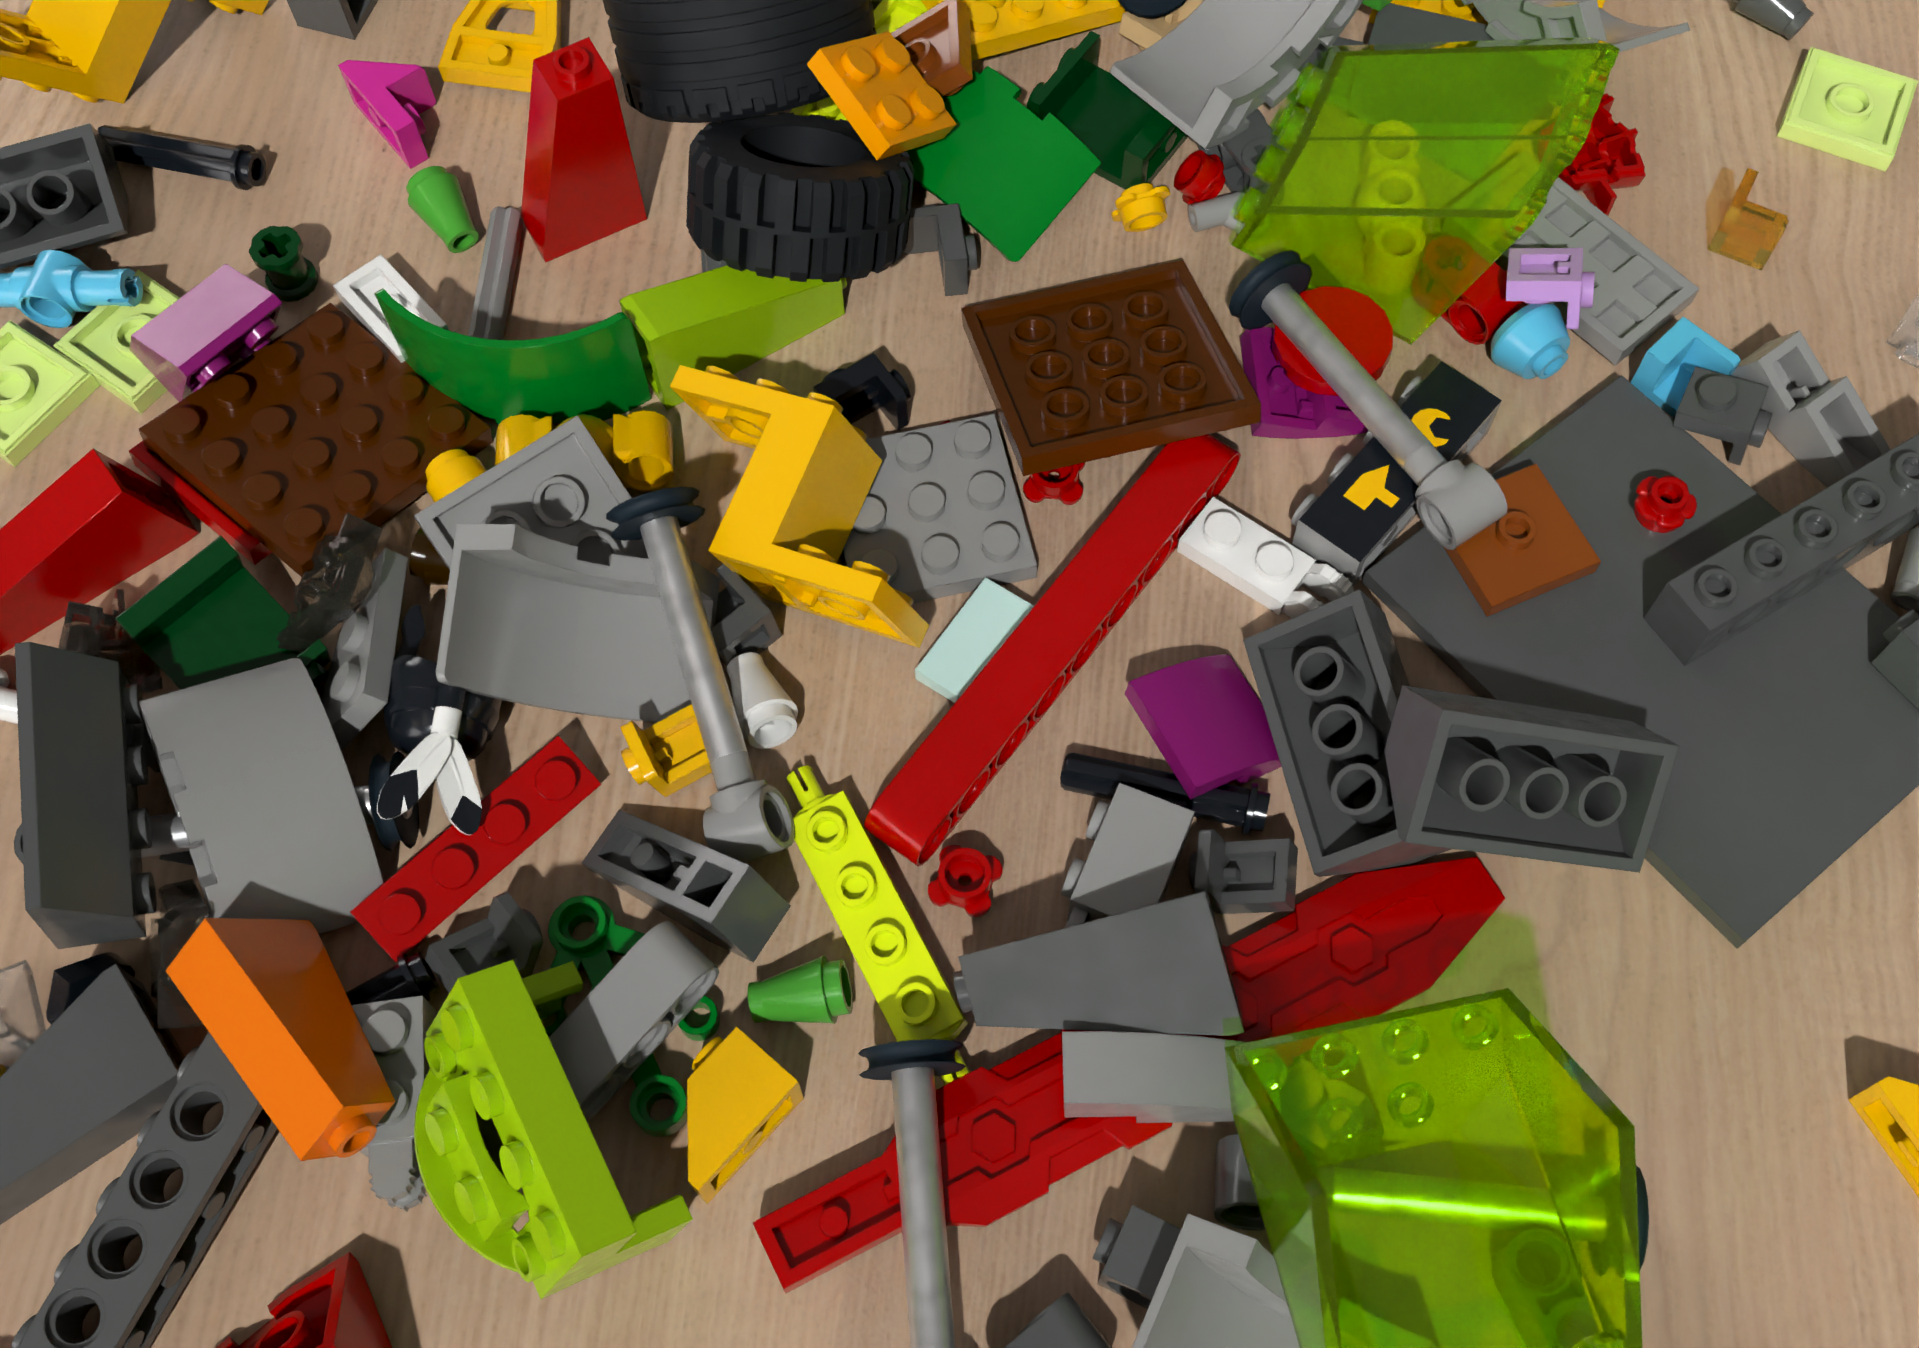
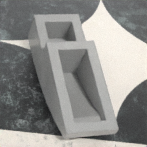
[1732,330,1891,488]
[1062,1031,1280,1123]

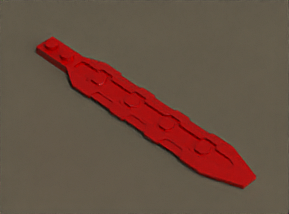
[752,857,1505,1294]

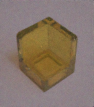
[1707,168,1789,271]

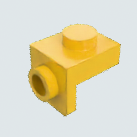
[620,704,712,797]

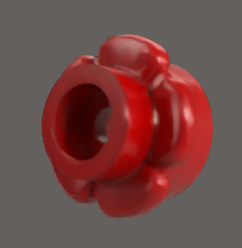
[1174,150,1225,205]
[1634,475,1697,533]

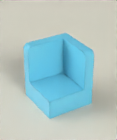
[1630,316,1741,419]

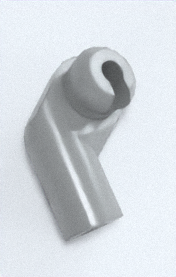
[1188,191,1274,237]

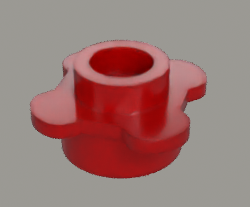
[1023,462,1085,505]
[928,845,1002,917]

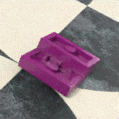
[1240,327,1368,439]
[1125,654,1281,800]

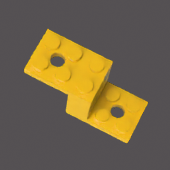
[0,0,269,104]
[670,365,929,648]

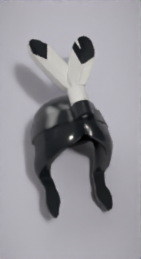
[377,605,503,835]

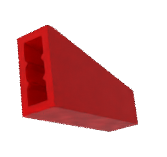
[521,37,647,263]
[0,449,199,655]

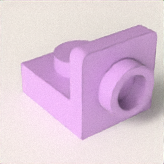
[1506,248,1595,329]

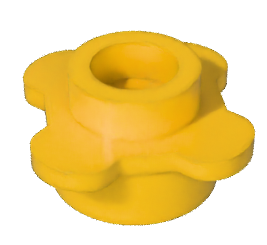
[1111,183,1170,232]

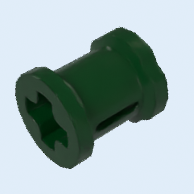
[249,226,318,302]

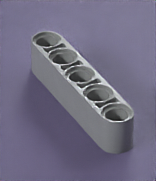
[476,921,719,1195]

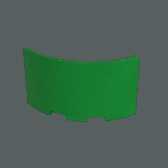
[907,66,1102,262]
[374,288,652,426]

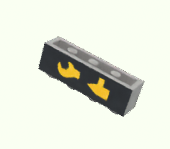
[1291,361,1502,587]

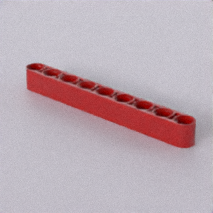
[864,434,1241,867]

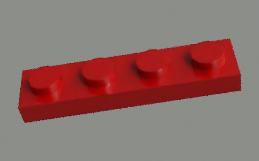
[350,735,601,962]

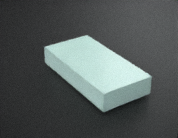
[915,577,1034,703]

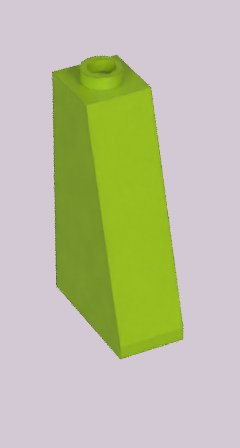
[619,265,847,410]

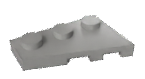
[320,548,408,751]

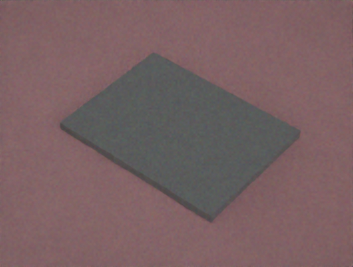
[1362,375,1919,949]

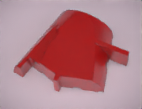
[1539,93,1646,216]

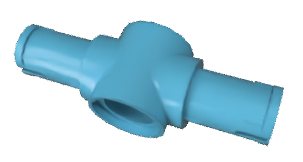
[0,250,143,328]

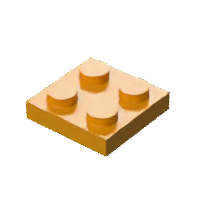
[807,31,957,161]

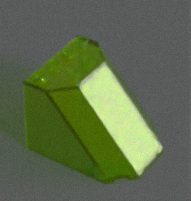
[1231,37,1620,345]
[1224,988,1643,1348]

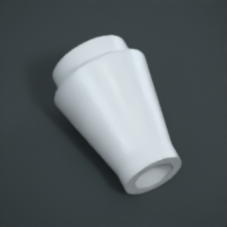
[727,652,798,749]

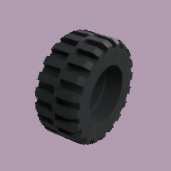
[686,112,915,282]

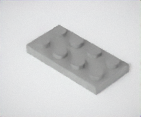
[1444,151,1700,366]

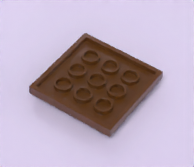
[961,260,1261,476]
[139,303,493,580]

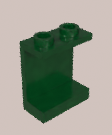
[1027,31,1189,190]
[115,536,331,690]

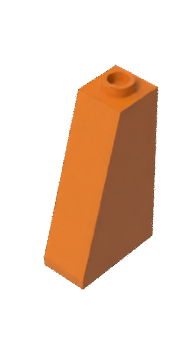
[166,918,395,1161]

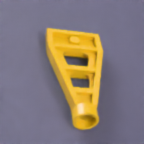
[438,0,561,93]

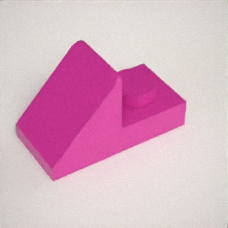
[338,60,436,169]

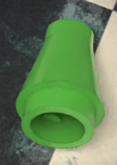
[406,166,479,253]
[748,955,853,1024]

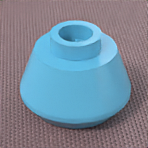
[1491,303,1570,379]

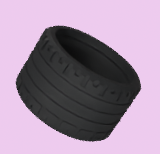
[603,0,877,123]

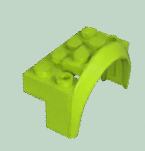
[414,960,693,1299]

